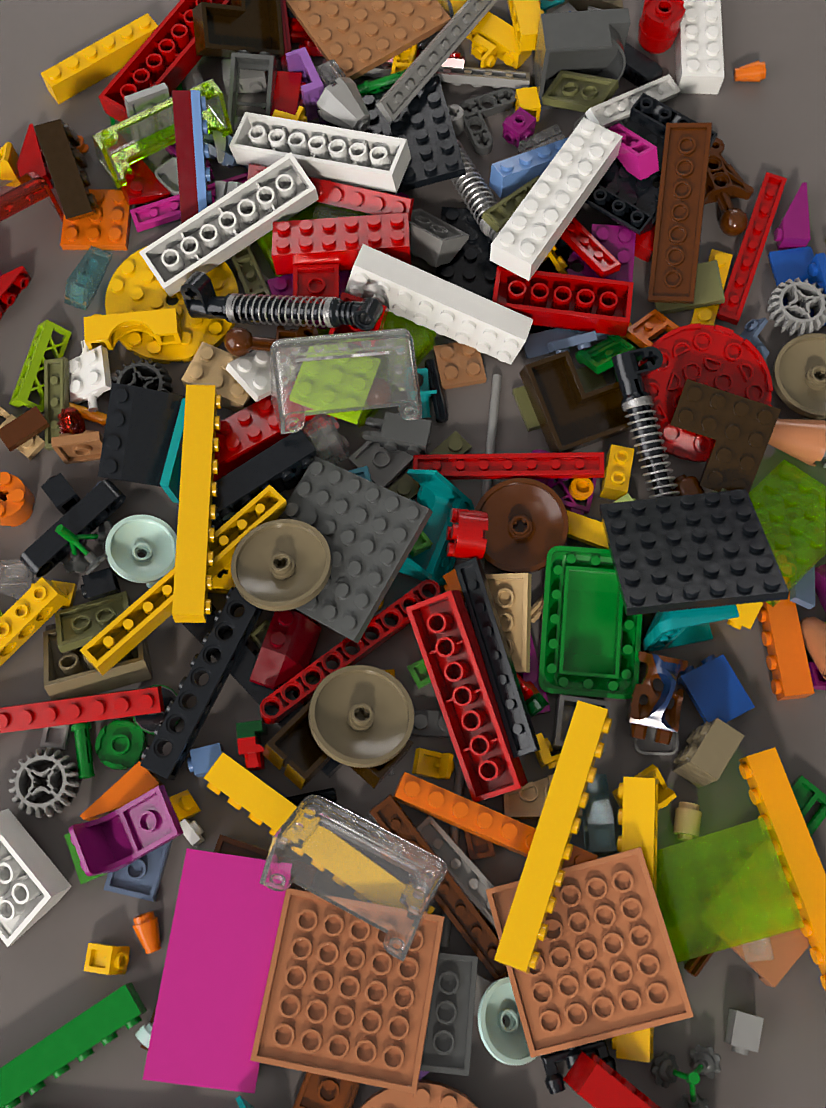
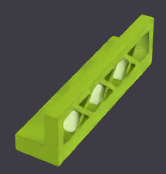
[9,320,72,413]

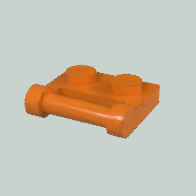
[625,309,679,348]

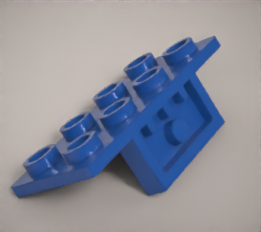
[768,246,826,327]

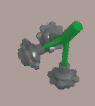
[651,1044,721,1108]

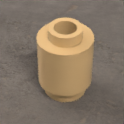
[673,802,702,842]

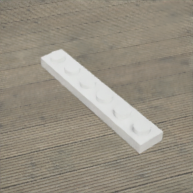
[585,74,681,128]

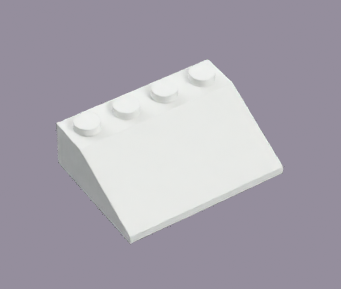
[0,809,72,947]

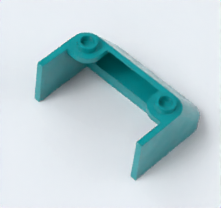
[399,469,474,586]
[642,605,739,652]

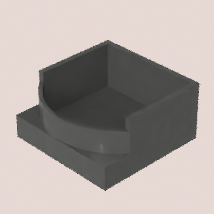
[532,8,631,110]

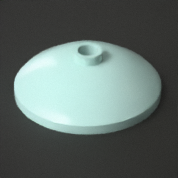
[105,515,177,583]
[478,977,536,1065]

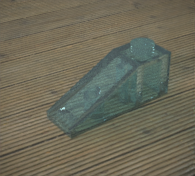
[64,246,112,310]
[582,774,616,853]

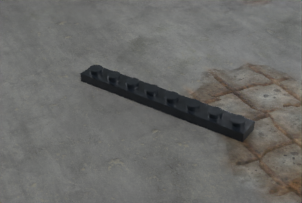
[455,557,540,758]

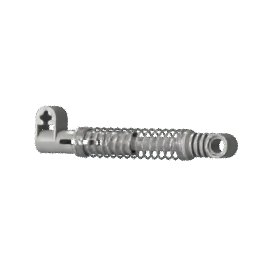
[447,105,501,242]

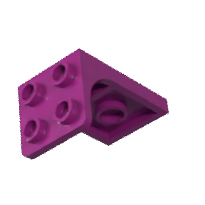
[69,785,183,876]

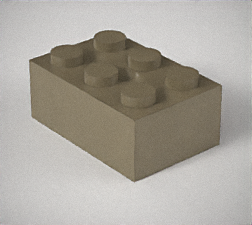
[672,718,744,788]

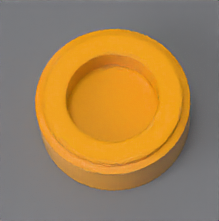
[569,478,594,501]

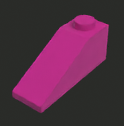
[607,123,659,180]

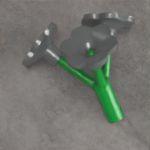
[55,521,113,575]

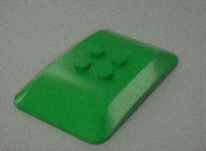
[538,546,642,699]

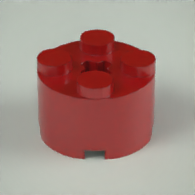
[446,508,488,559]

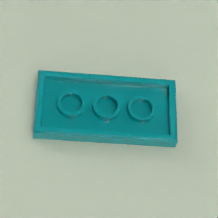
[160,398,185,503]

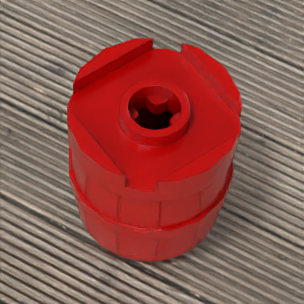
[638,0,685,54]

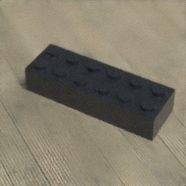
[177,428,317,532]

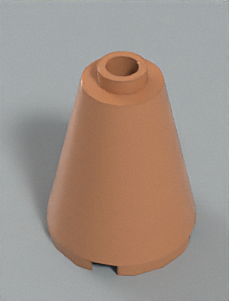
[768,419,826,466]
[800,617,826,680]

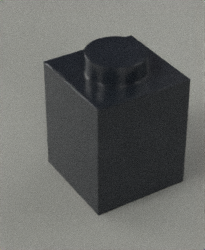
[41,473,81,515]
[81,567,121,601]

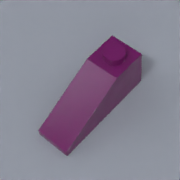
[774,182,811,250]

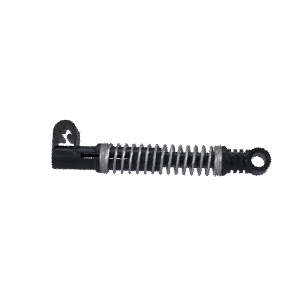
[180,271,383,331]
[611,347,680,498]

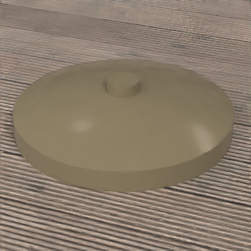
[772,333,826,420]
[231,519,332,611]
[309,665,414,768]

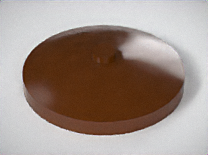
[475,478,569,573]

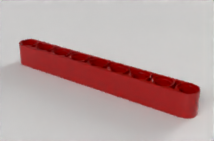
[260,579,440,725]

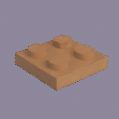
[433,342,487,390]
[51,430,103,464]

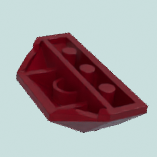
[249,609,322,689]

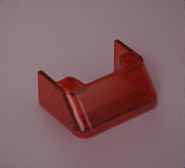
[0,172,64,222]

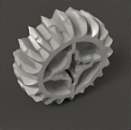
[767,277,826,336]
[8,748,80,818]

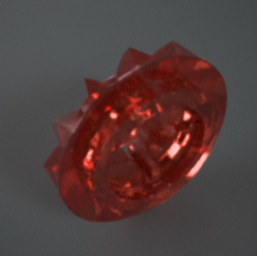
[57,407,85,435]

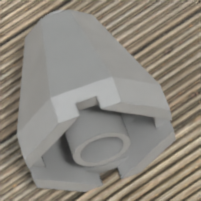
[317,77,371,132]

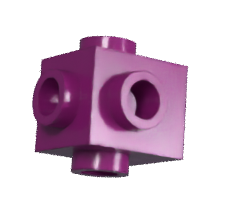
[502,107,537,148]

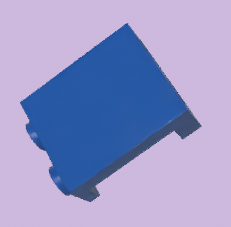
[677,654,755,726]

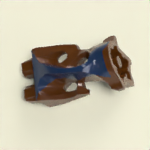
[626,651,688,745]

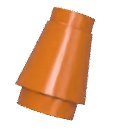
[734,60,766,82]
[132,911,161,954]

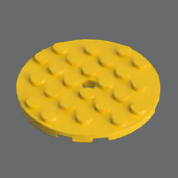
[105,246,239,364]

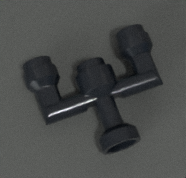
[541,1039,617,1094]

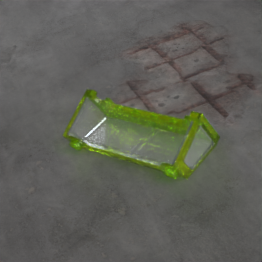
[92,79,233,189]

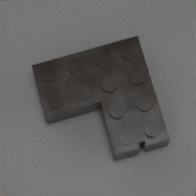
[192,0,284,60]
[34,119,99,221]
[519,350,632,453]
[670,379,781,494]
[263,700,413,790]

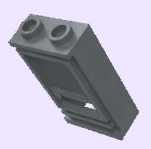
[226,50,277,137]

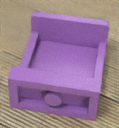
[285,47,324,121]

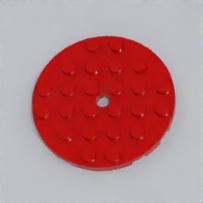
[638,323,773,462]

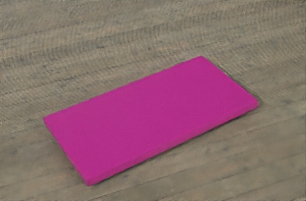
[142,849,292,1094]

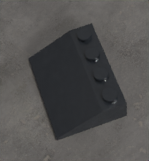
[98,383,185,487]

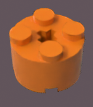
[0,472,35,527]

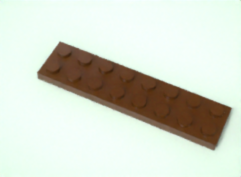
[648,123,712,304]

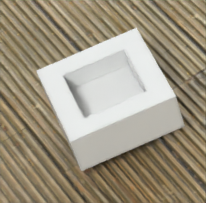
[180,819,205,847]

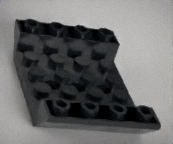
[585,92,717,235]

